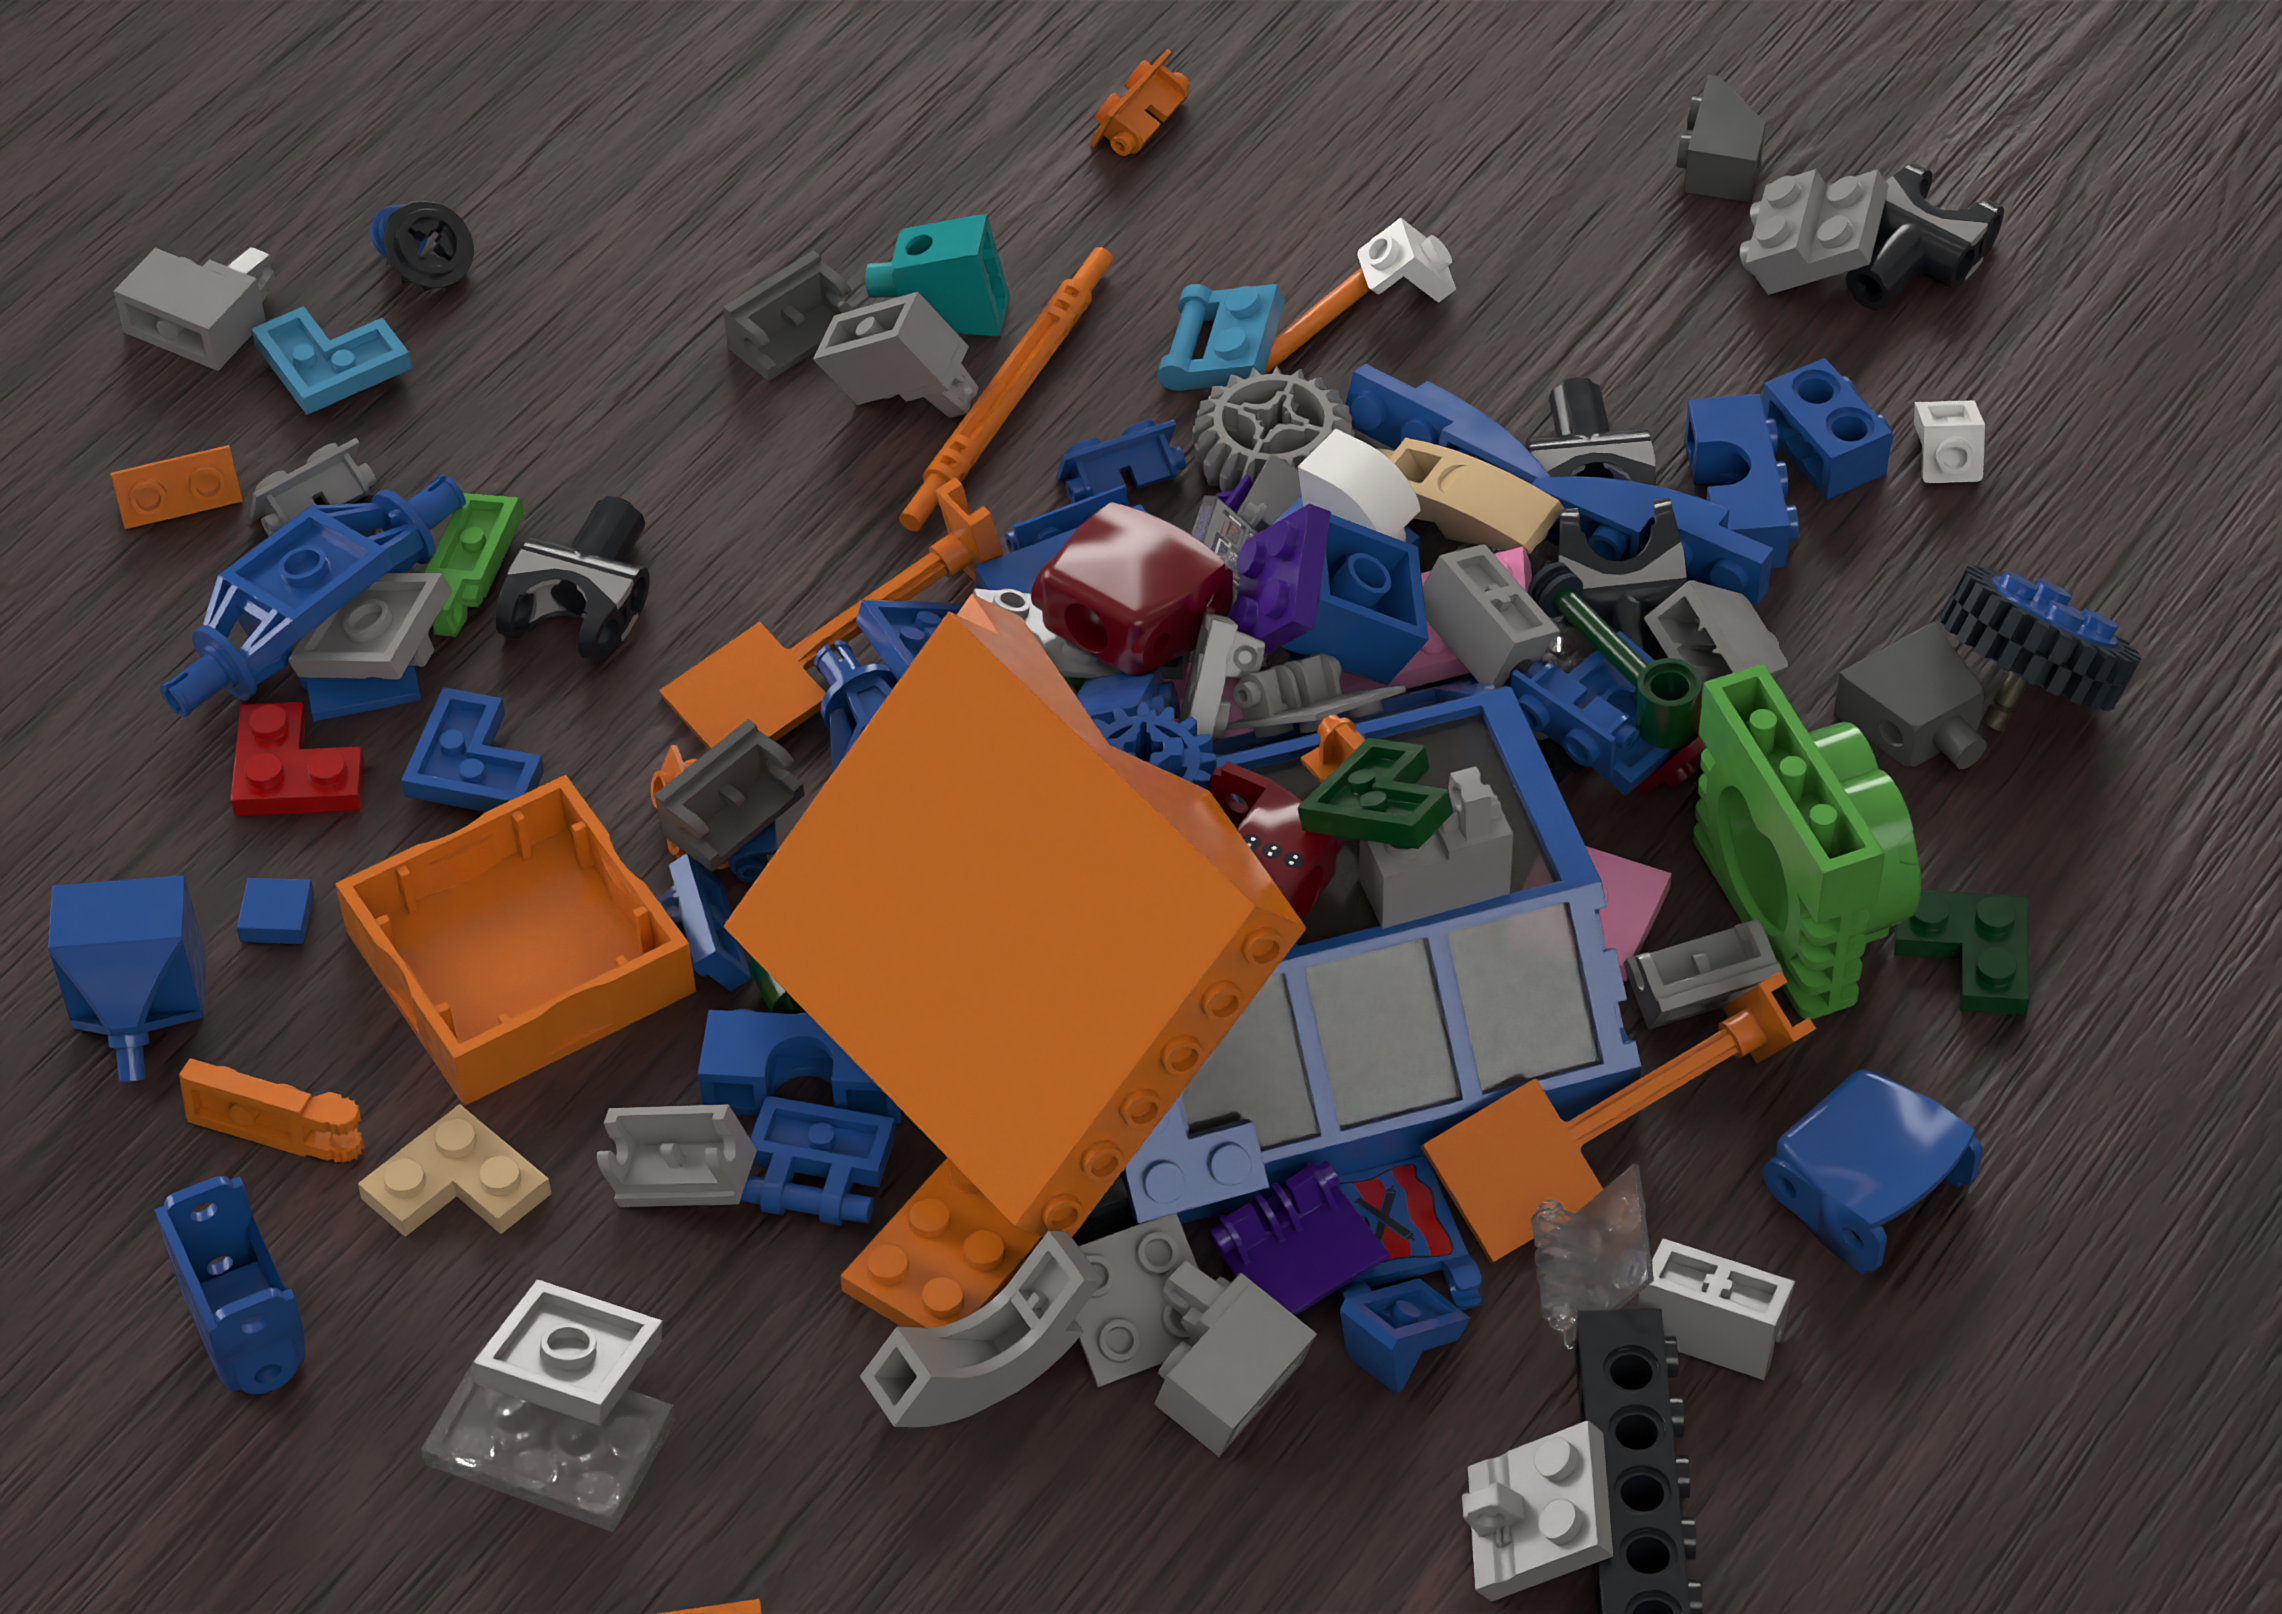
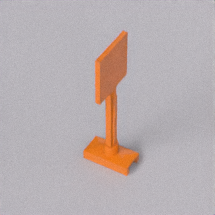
[659,477,1003,750]
[1420,971,1816,1263]

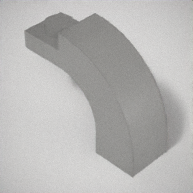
[860,1230,1103,1427]

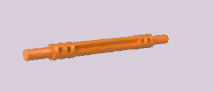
[899,247,1113,531]

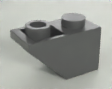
[1676,75,1766,203]

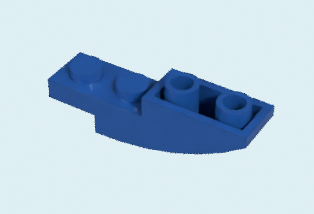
[1345,364,1550,484]
[1532,476,1773,606]

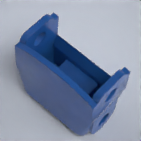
[1762,1069,1983,1275]
[154,1176,306,1394]

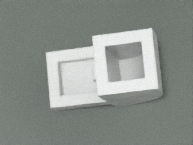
[1298,429,1421,542]

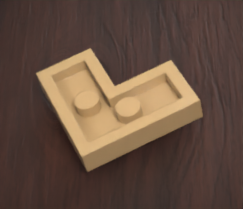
[358,1104,551,1237]

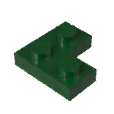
[1297,738,1453,849]
[1894,890,2029,1015]

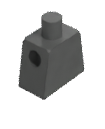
[1834,622,1987,769]

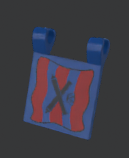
[1336,1155,1482,1310]

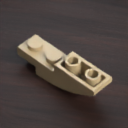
[1377,438,1565,554]

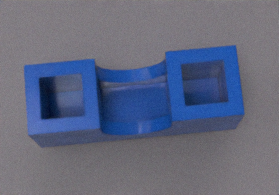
[1684,394,1799,568]
[698,1009,903,1124]

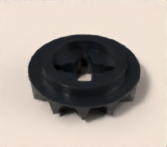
[381,201,474,292]

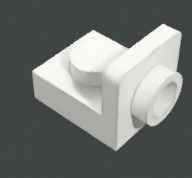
[1914,401,1985,483]

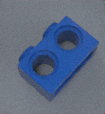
[1762,358,1893,500]

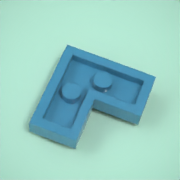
[251,306,412,415]

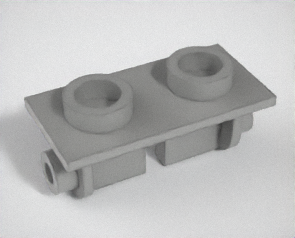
[249,438,377,537]

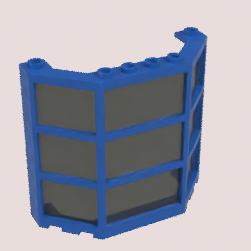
[1177,680,1641,1224]

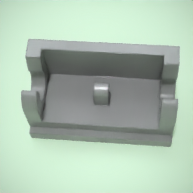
[1422,544,1560,688]
[1623,919,1784,1030]
[597,1104,757,1207]
[1637,1238,1795,1380]

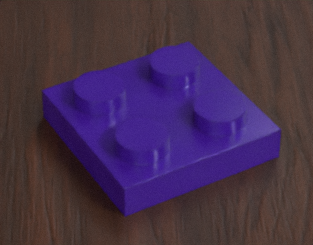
[1229,504,1331,656]

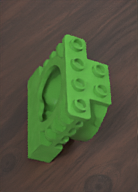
[1693,663,1921,1019]

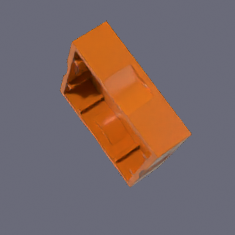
[335,774,696,1106]

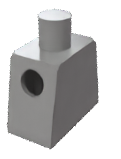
[1644,581,1788,697]

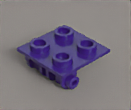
[1208,1160,1391,1316]

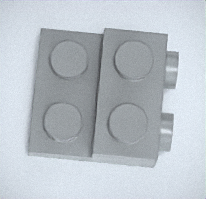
[1740,169,1889,295]

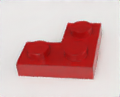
[231,702,365,816]

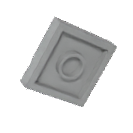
[288,573,452,679]
[1178,612,1265,739]
[473,1279,663,1426]
[1462,1420,1613,1602]

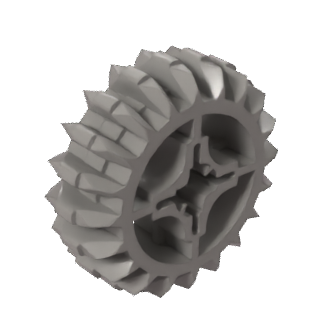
[1192,366,1355,492]

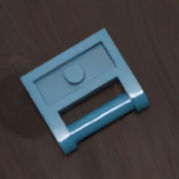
[1157,284,1285,391]

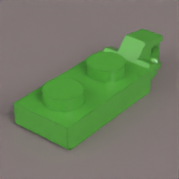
[425,493,525,637]

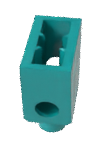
[865,214,1010,336]

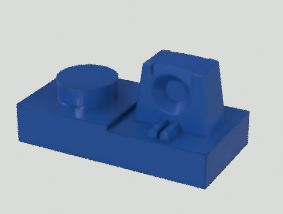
[657,853,752,992]

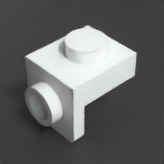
[1357,218,1456,303]

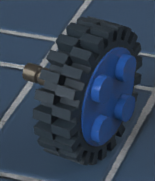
[1939,565,2142,732]

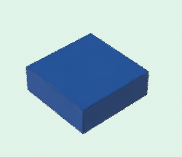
[237,878,315,944]

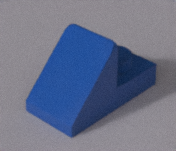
[1340,1278,1471,1394]

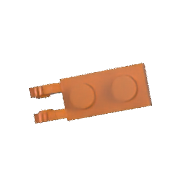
[179,1058,364,1164]

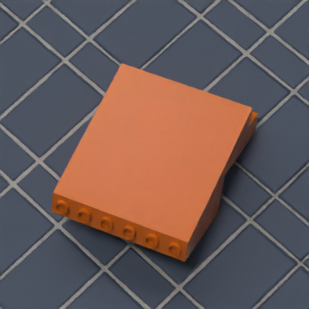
[723,594,1306,1237]

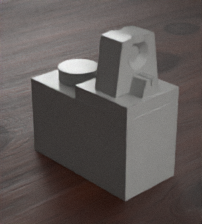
[114,247,275,371]
[813,292,979,418]
[1359,766,1513,929]
[1154,1260,1317,1457]

